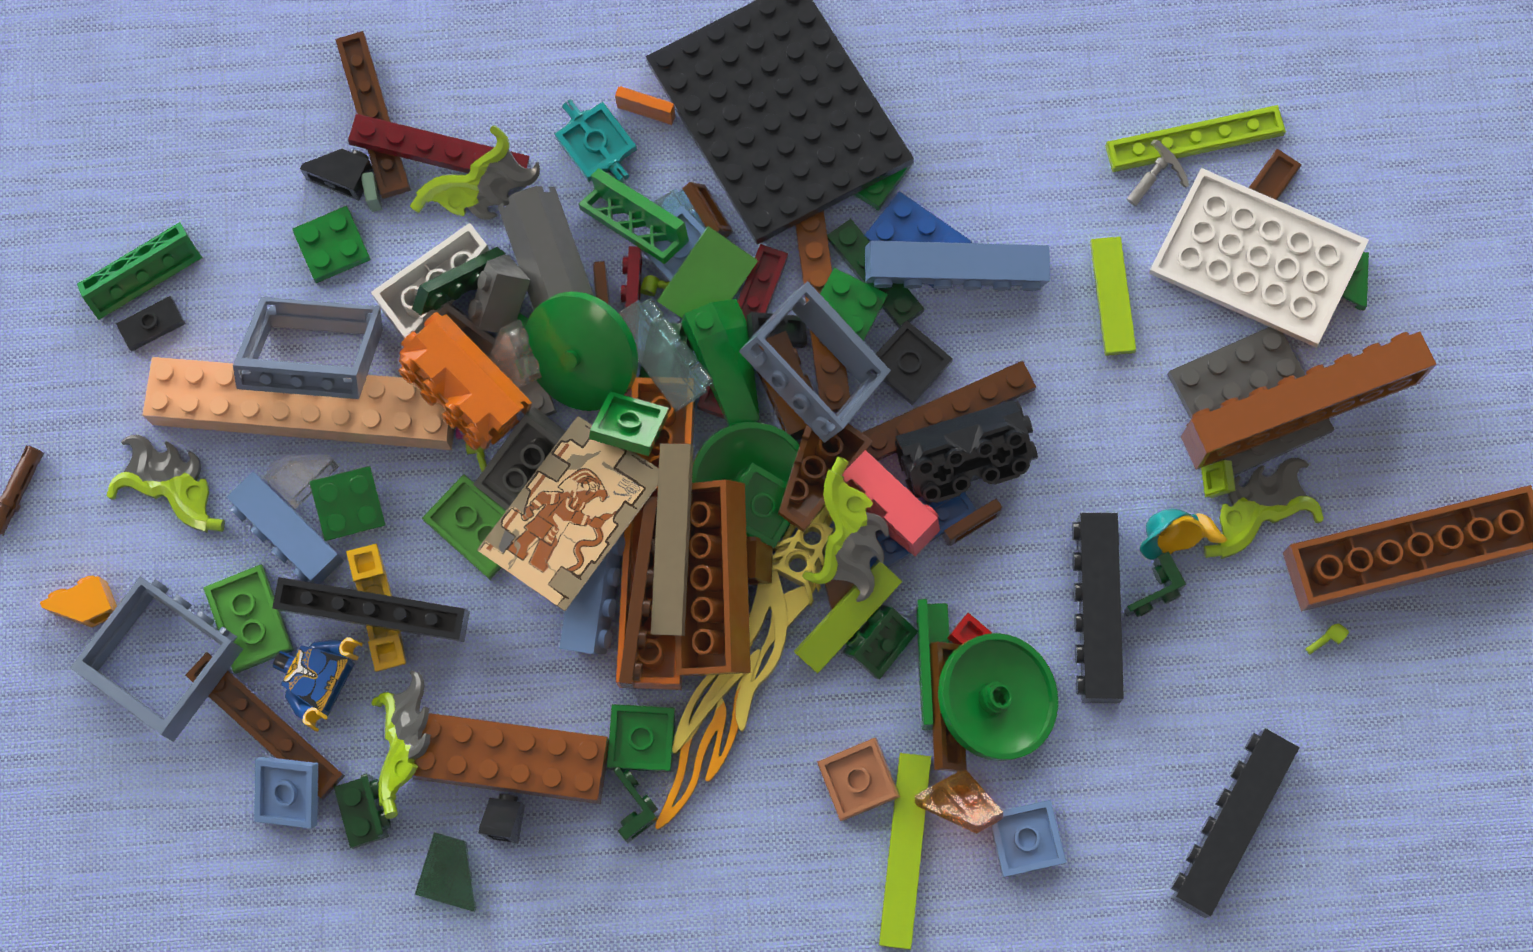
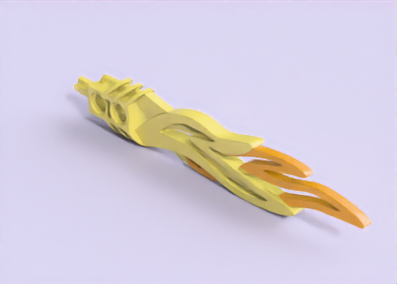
[655,506,834,830]

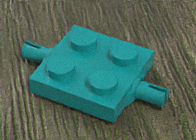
[554,99,637,183]

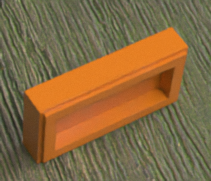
[615,86,675,125]

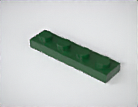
[827,218,924,328]
[412,247,506,316]

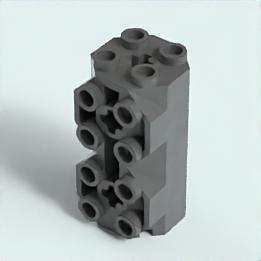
[498,186,594,310]

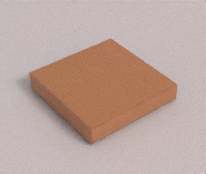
[817,738,900,821]

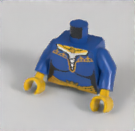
[273,638,363,732]

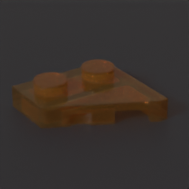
[914,771,1003,834]

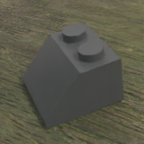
[468,255,530,335]

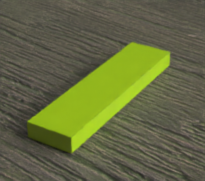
[1090,236,1136,356]
[794,559,903,674]

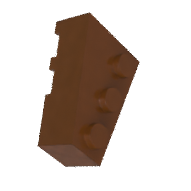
[756,331,813,440]

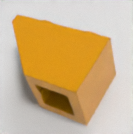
[40,575,117,628]

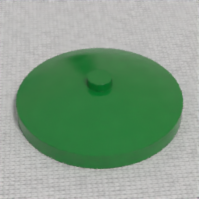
[523,291,638,411]
[692,422,800,544]
[938,633,1058,761]

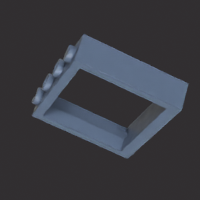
[739,281,891,443]
[233,297,383,399]
[70,576,243,742]

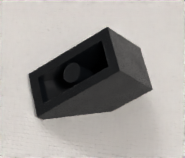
[300,149,374,201]
[478,794,525,844]

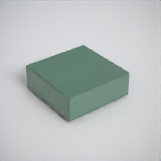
[361,172,382,212]

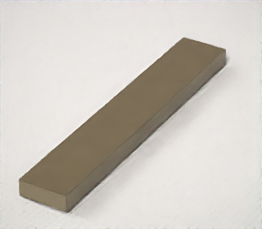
[651,443,694,636]

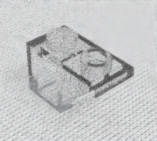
[489,319,541,387]

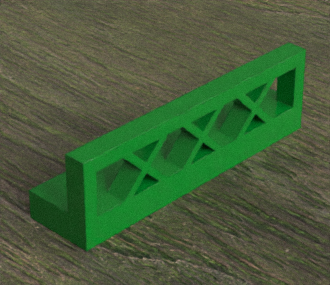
[578,168,689,264]
[77,222,202,320]
[916,599,950,730]

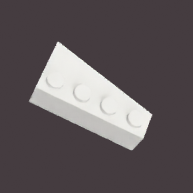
[371,223,489,339]

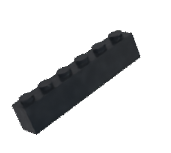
[1072,513,1124,703]
[272,577,470,642]
[1170,728,1300,918]

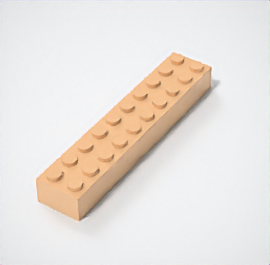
[142,357,455,450]

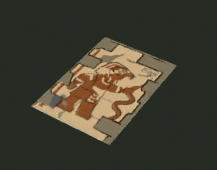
[477,416,659,611]

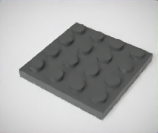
[1167,327,1334,476]

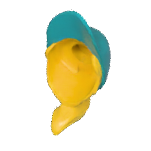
[1140,508,1227,560]

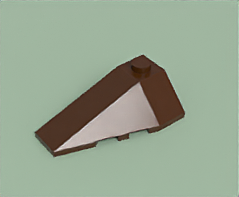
[778,413,873,532]

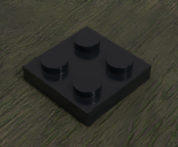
[870,320,953,405]

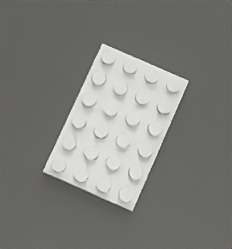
[1149,168,1369,348]

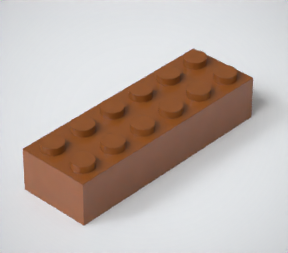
[675,480,751,676]
[412,713,609,804]

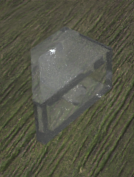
[263,455,339,509]

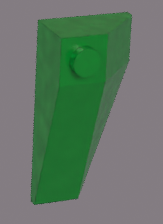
[681,299,760,426]

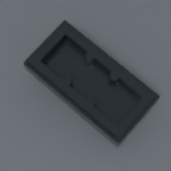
[116,296,186,352]
[746,312,808,348]

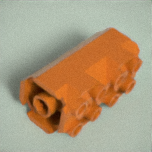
[398,312,532,451]

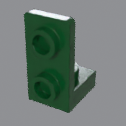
[1124,551,1186,617]
[613,767,658,843]

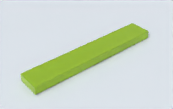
[1105,105,1286,173]
[879,753,931,950]

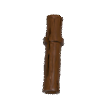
[0,445,44,536]

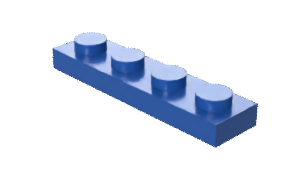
[870,492,977,568]

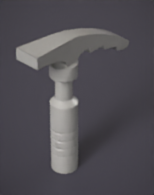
[1127,140,1189,206]

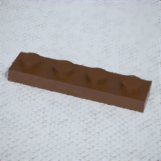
[929,642,967,772]

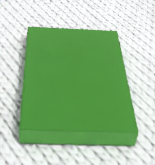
[657,226,758,318]
[422,474,506,580]
[203,564,294,674]

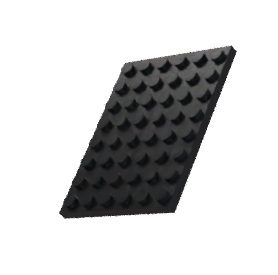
[645,0,914,245]

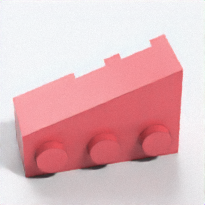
[842,450,940,556]

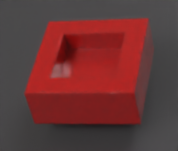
[947,613,992,645]

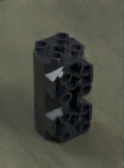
[894,400,1038,503]

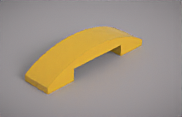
[346,543,406,672]

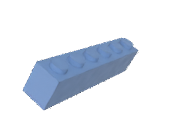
[865,241,1050,291]

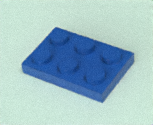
[864,191,972,290]

